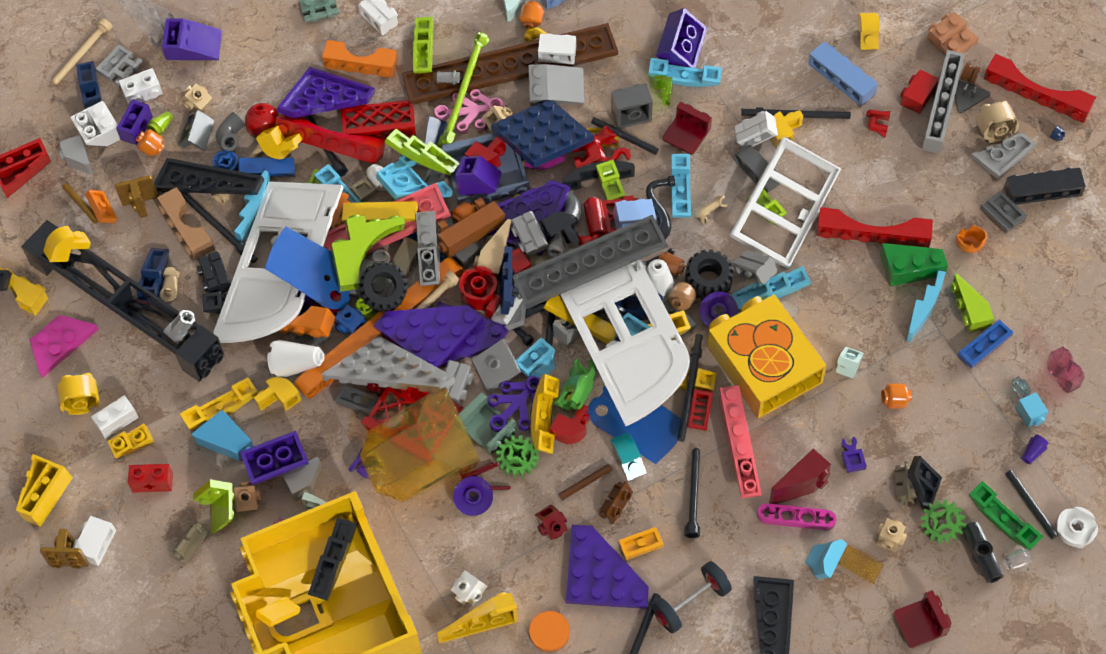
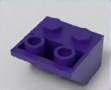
[455,156,502,196]

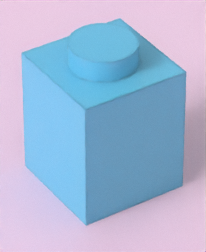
[1016,392,1049,427]

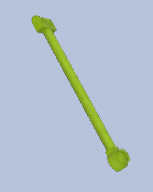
[437,31,489,149]

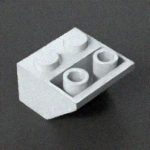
[70,101,120,146]

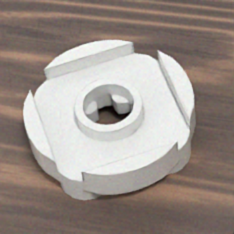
[1056,507,1098,548]

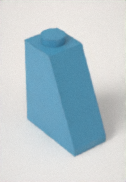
[192,410,254,461]

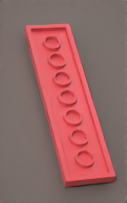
[323,183,451,254]

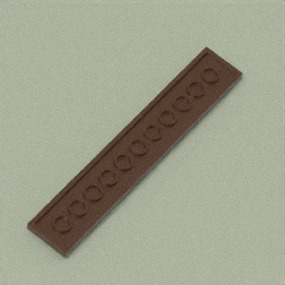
[402,23,618,105]

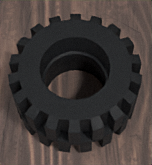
[685,249,733,301]
[359,261,408,312]

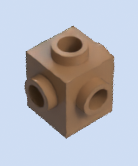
[232,481,261,512]

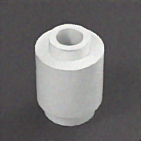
[366,164,386,191]

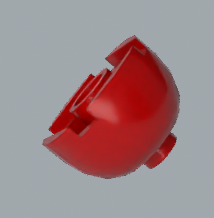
[245,103,280,137]

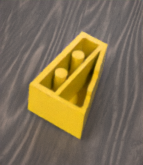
[16,454,73,527]

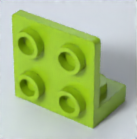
[193,479,234,534]

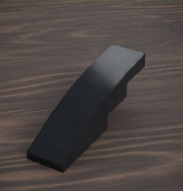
[308,517,358,601]

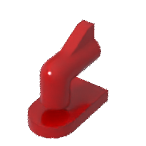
[866,110,891,138]

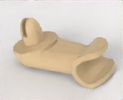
[694,196,727,225]
[160,267,180,302]

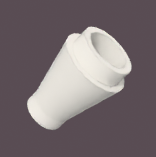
[547,231,565,258]

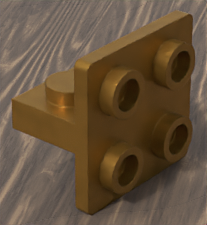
[115,175,159,218]
[40,529,89,569]

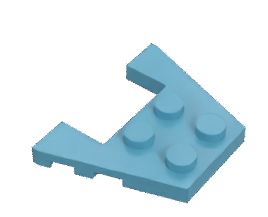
[376,155,453,200]

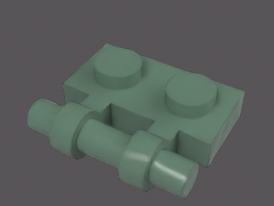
[299,0,340,23]

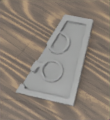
[970,133,1036,180]

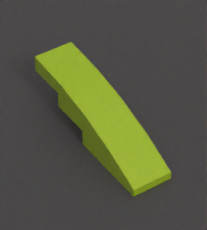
[413,17,433,73]
[384,129,460,175]

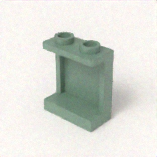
[454,392,517,455]

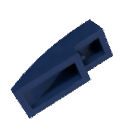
[76,61,103,109]
[137,248,169,301]

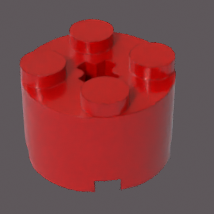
[459,266,498,311]

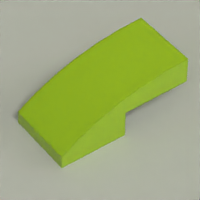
[596,160,625,200]
[747,189,787,224]

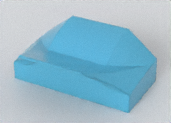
[516,337,556,379]
[805,539,847,579]

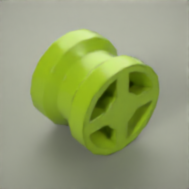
[356,298,376,320]

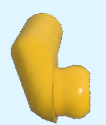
[523,27,548,42]

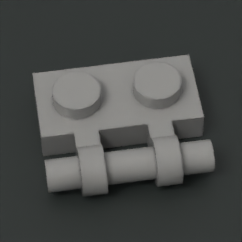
[96,45,143,87]

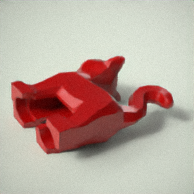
[573,126,631,169]

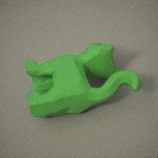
[553,358,597,412]

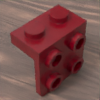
[662,102,712,155]
[893,590,952,648]

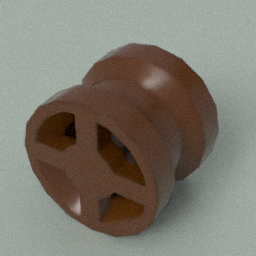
[960,63,981,84]

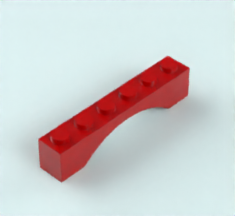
[984,53,1096,123]
[275,114,385,164]
[816,207,933,248]

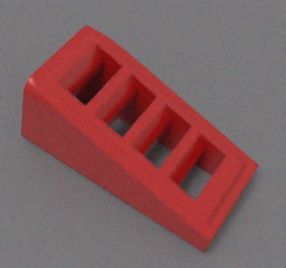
[687,389,713,431]

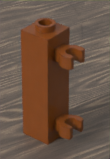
[437,198,505,257]

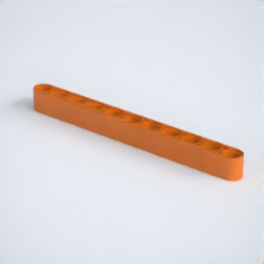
[294,257,465,399]

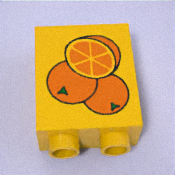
[707,294,827,419]

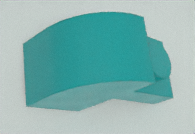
[610,432,647,481]

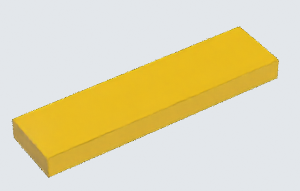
[342,201,418,223]
[544,295,616,344]

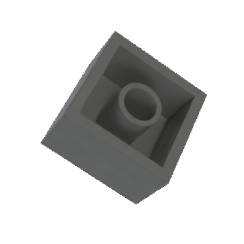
[611,83,653,129]

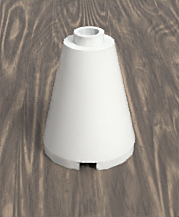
[646,259,675,303]
[267,340,324,378]

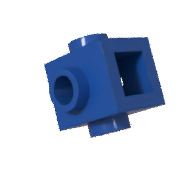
[335,305,366,336]

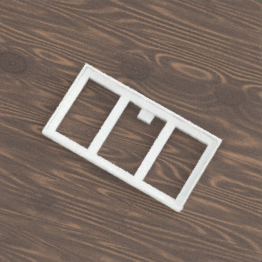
[730,137,841,269]

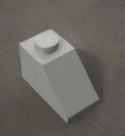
[58,135,93,174]
[282,457,322,501]

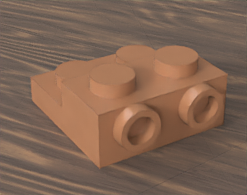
[927,12,979,55]

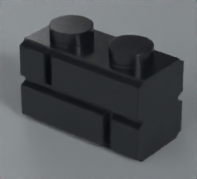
[196,251,231,293]

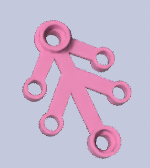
[435,89,505,134]

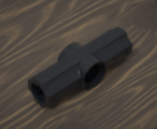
[961,522,1004,584]

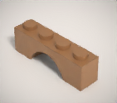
[157,187,215,260]

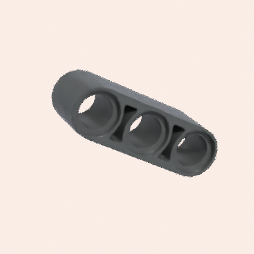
[734,145,780,193]

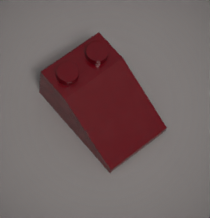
[769,448,831,504]

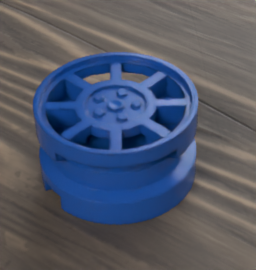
[212,150,239,171]

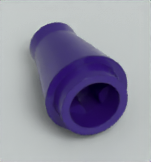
[1021,434,1049,465]

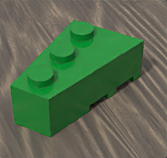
[880,243,948,287]

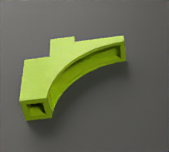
[331,215,405,292]

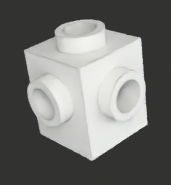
[451,570,488,606]

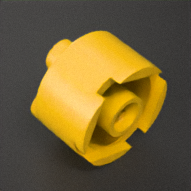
[57,373,100,415]

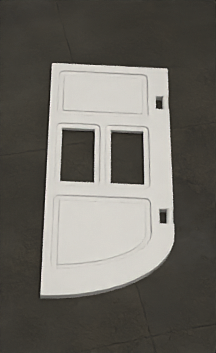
[213,182,344,343]
[560,260,690,426]

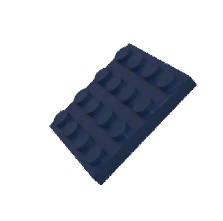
[491,100,594,168]

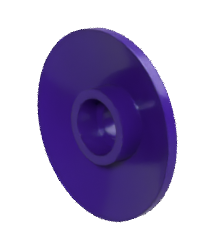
[700,292,738,327]
[453,476,493,516]

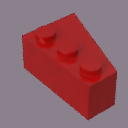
[0,138,51,199]

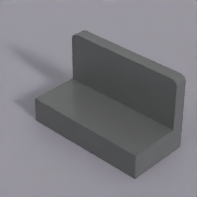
[178,110,214,151]

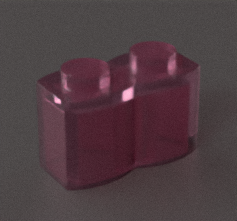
[1047,346,1085,393]

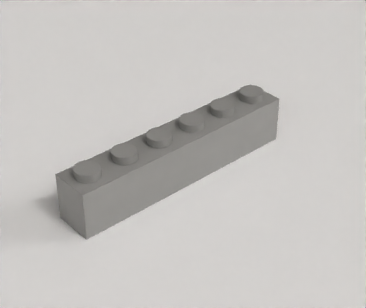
[922,50,965,154]

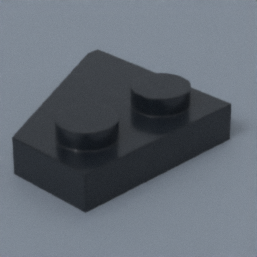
[908,456,942,510]

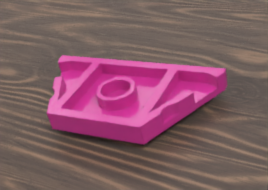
[30,315,99,378]

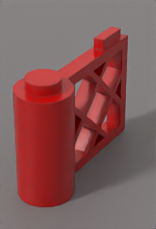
[583,195,638,238]

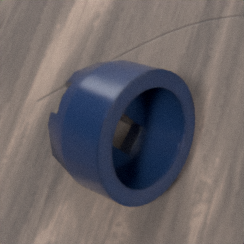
[1049,125,1065,141]

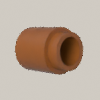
[658,252,686,277]

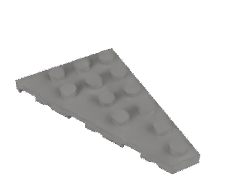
[322,336,456,393]

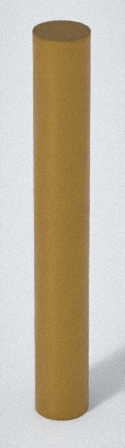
[62,183,98,224]

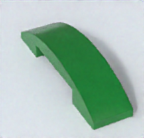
[969,481,1044,551]

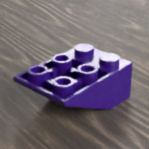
[162,18,222,60]

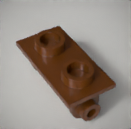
[599,481,633,524]

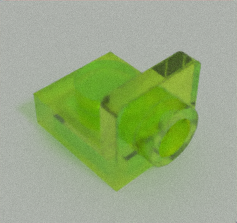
[654,76,673,105]

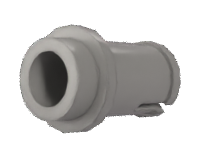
[437,70,460,85]

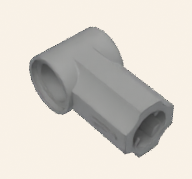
[163,310,195,345]

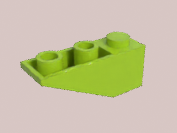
[951,274,994,332]

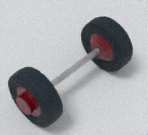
[651,561,732,634]

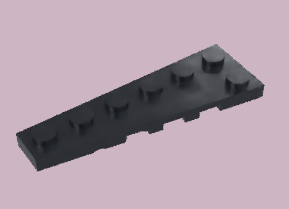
[154,158,264,195]
[753,576,794,654]

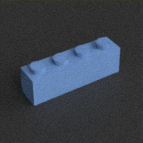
[808,41,878,106]

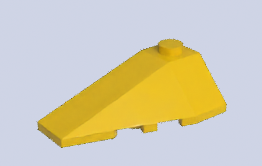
[437,592,518,644]

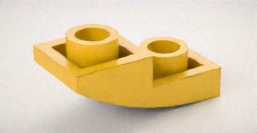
[107,423,154,458]

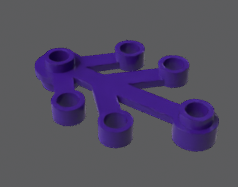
[488,376,540,432]

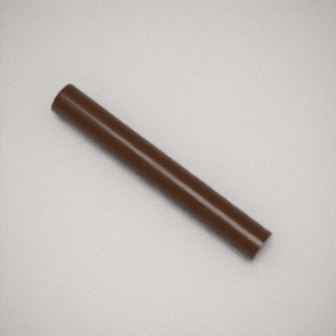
[558,464,612,501]

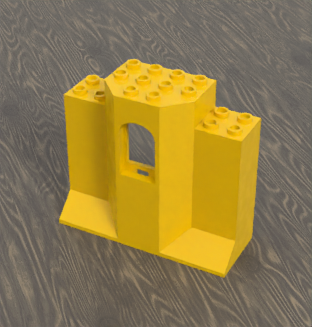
[230,491,422,654]

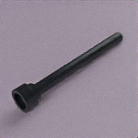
[305,115,348,178]
[684,448,700,538]

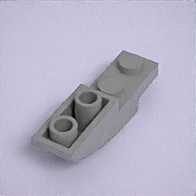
[416,211,440,286]

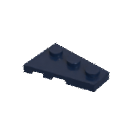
[499,246,514,315]

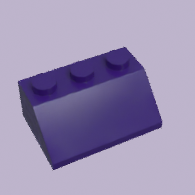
[656,8,707,68]
[240,431,309,485]

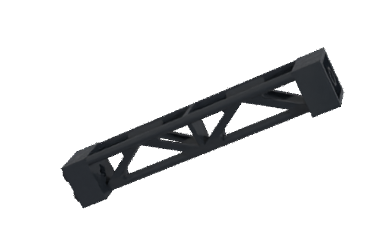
[21,220,225,382]

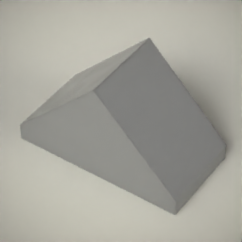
[553,319,581,348]

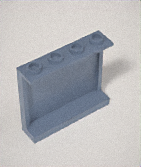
[442,133,530,205]

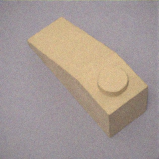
[474,219,511,278]

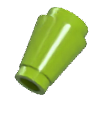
[147,111,173,135]

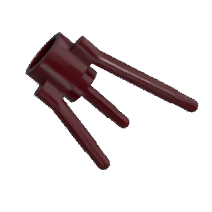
[460,462,511,492]

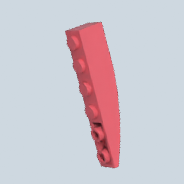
[718,385,762,499]

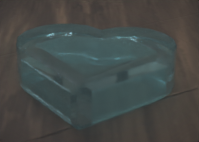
[1011,376,1031,399]

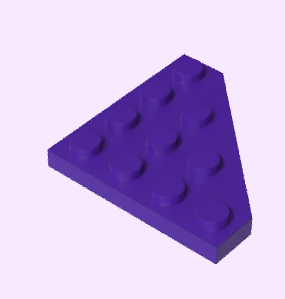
[278,67,375,118]
[488,180,571,256]
[436,301,509,368]
[374,305,483,368]
[566,525,649,609]

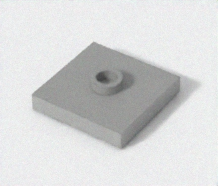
[472,339,521,392]

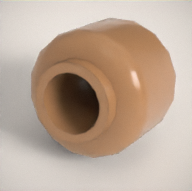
[668,282,696,311]

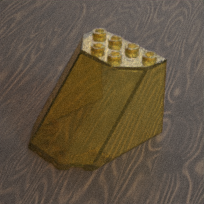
[360,387,480,502]

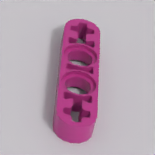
[757,503,836,530]

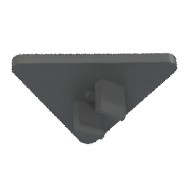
[955,80,991,113]

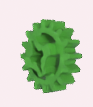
[496,435,539,478]
[921,499,966,544]

